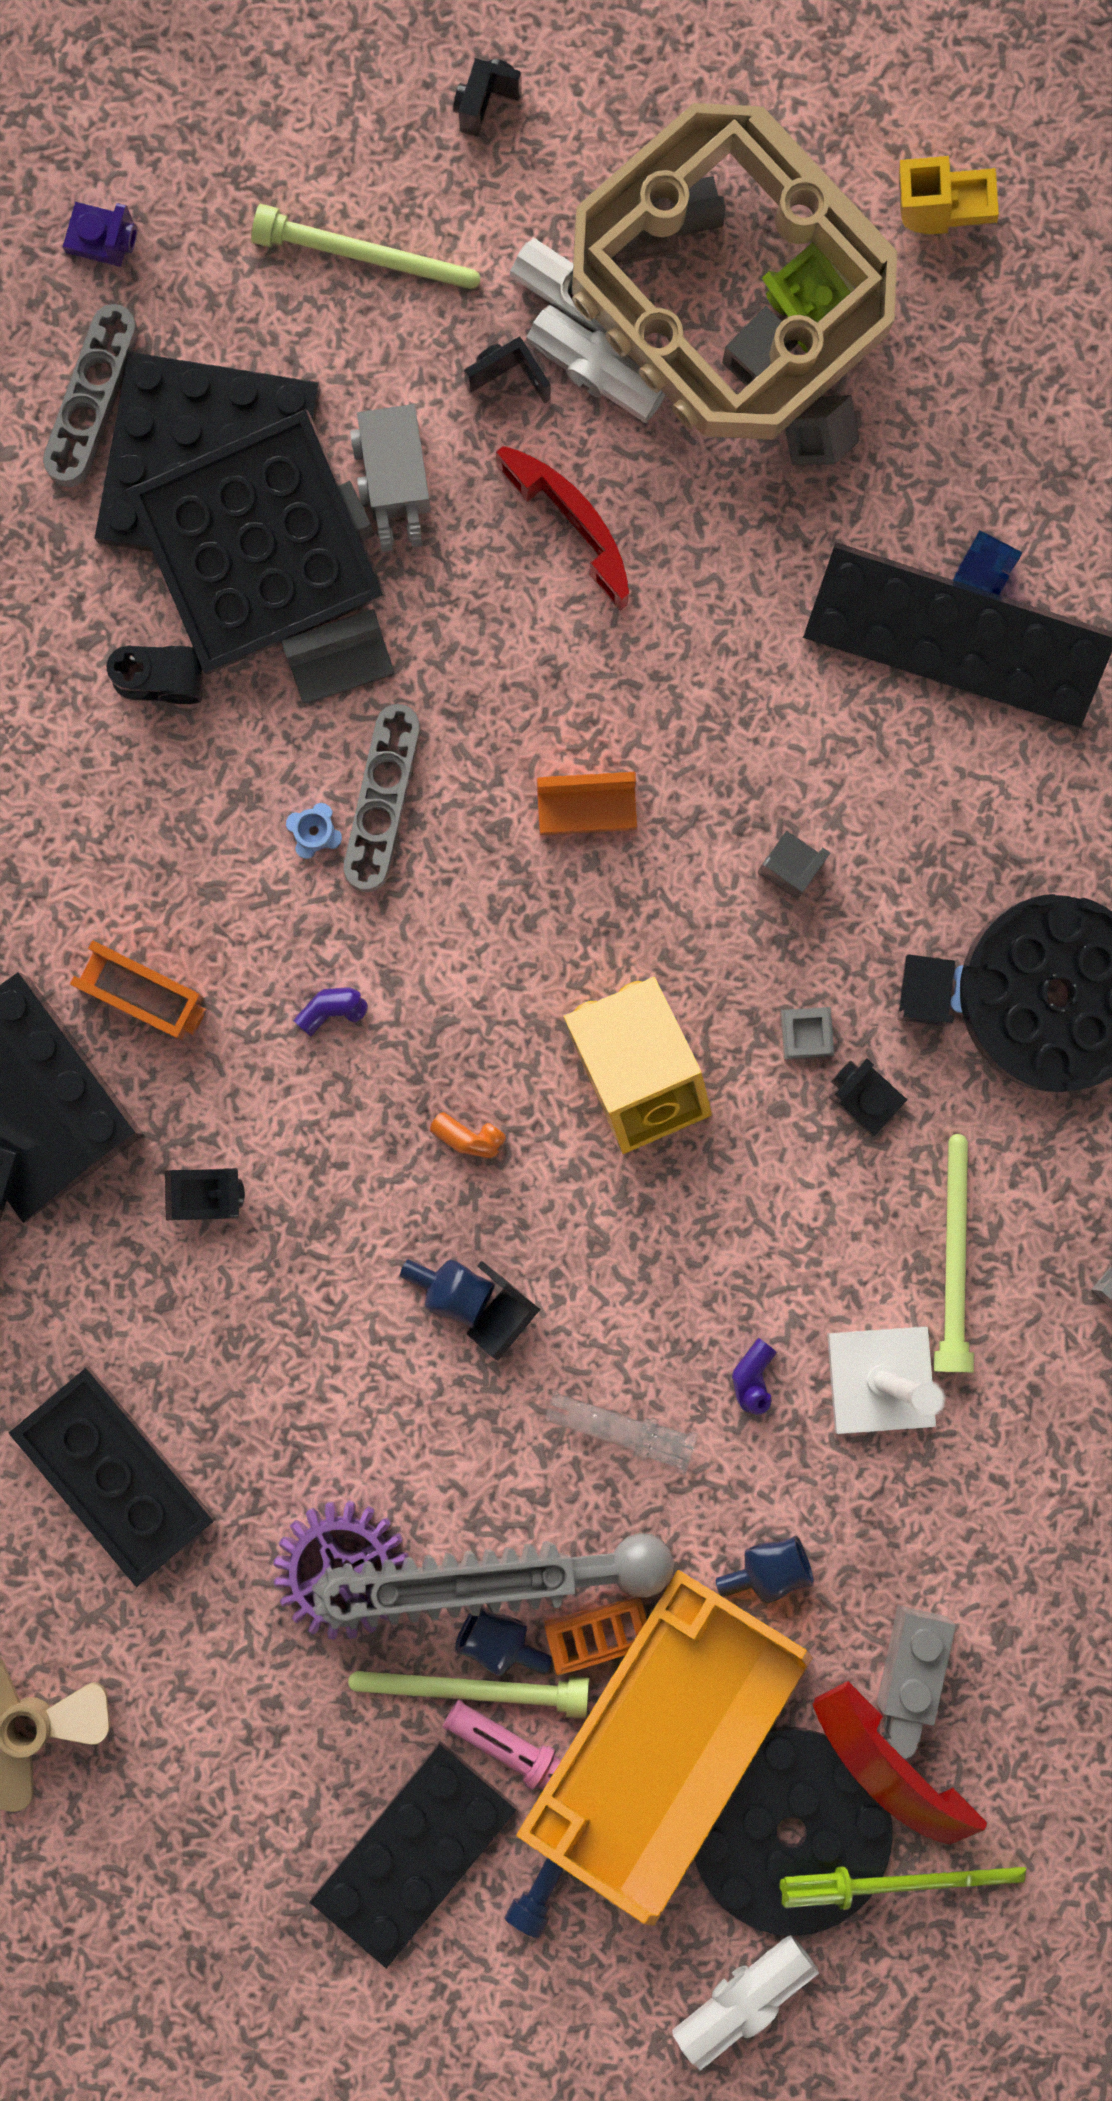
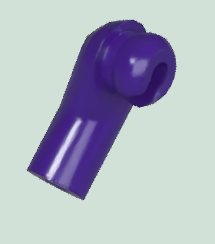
[293,987,368,1036]
[732,1338,778,1415]

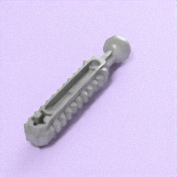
[311,1533,674,1629]

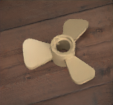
[0,1657,110,1812]

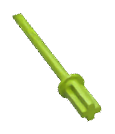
[780,1867,1027,1910]

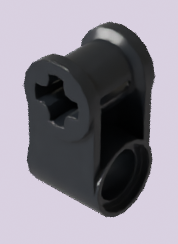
[106,645,203,704]

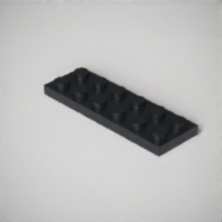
[803,542,1112,728]

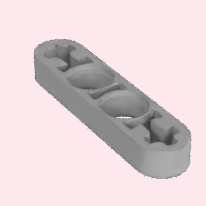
[43,304,139,487]
[344,704,420,892]

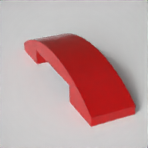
[496,446,629,611]
[812,1681,987,1845]

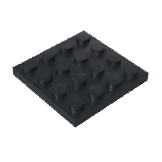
[95,351,320,552]
[127,409,386,674]

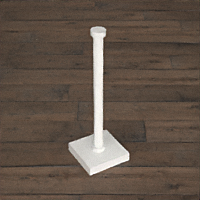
[827,1326,945,1434]

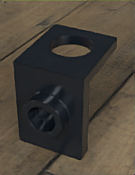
[464,336,551,404]
[897,954,955,1027]
[467,1260,541,1361]

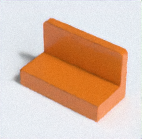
[537,772,637,835]

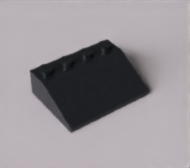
[0,972,144,1223]

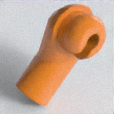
[430,1112,506,1159]

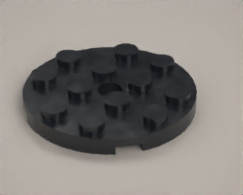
[960,894,1112,1092]
[694,1727,893,1936]

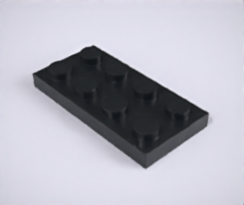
[9,1367,216,1588]
[309,1741,517,1969]

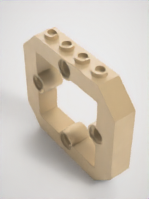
[572,103,897,440]

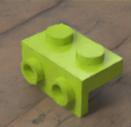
[762,242,854,353]

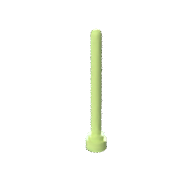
[251,204,480,289]
[934,1134,974,1373]
[348,1671,589,1719]

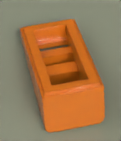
[544,1597,647,1676]

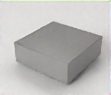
[780,1007,834,1060]

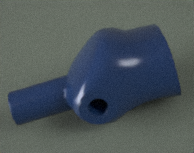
[399,1259,496,1330]
[716,1535,814,1603]
[455,1606,552,1676]

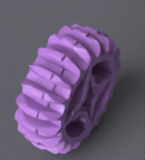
[273,1501,409,1640]

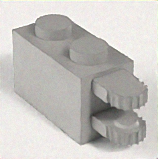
[350,404,431,552]
[876,1605,956,1760]

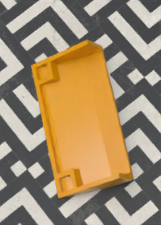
[516,1570,813,1926]

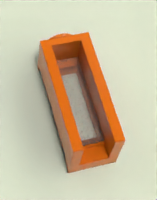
[70,940,206,1041]

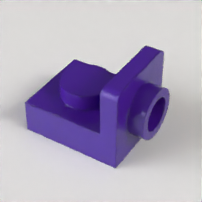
[62,201,138,267]

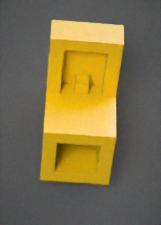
[898,156,999,234]

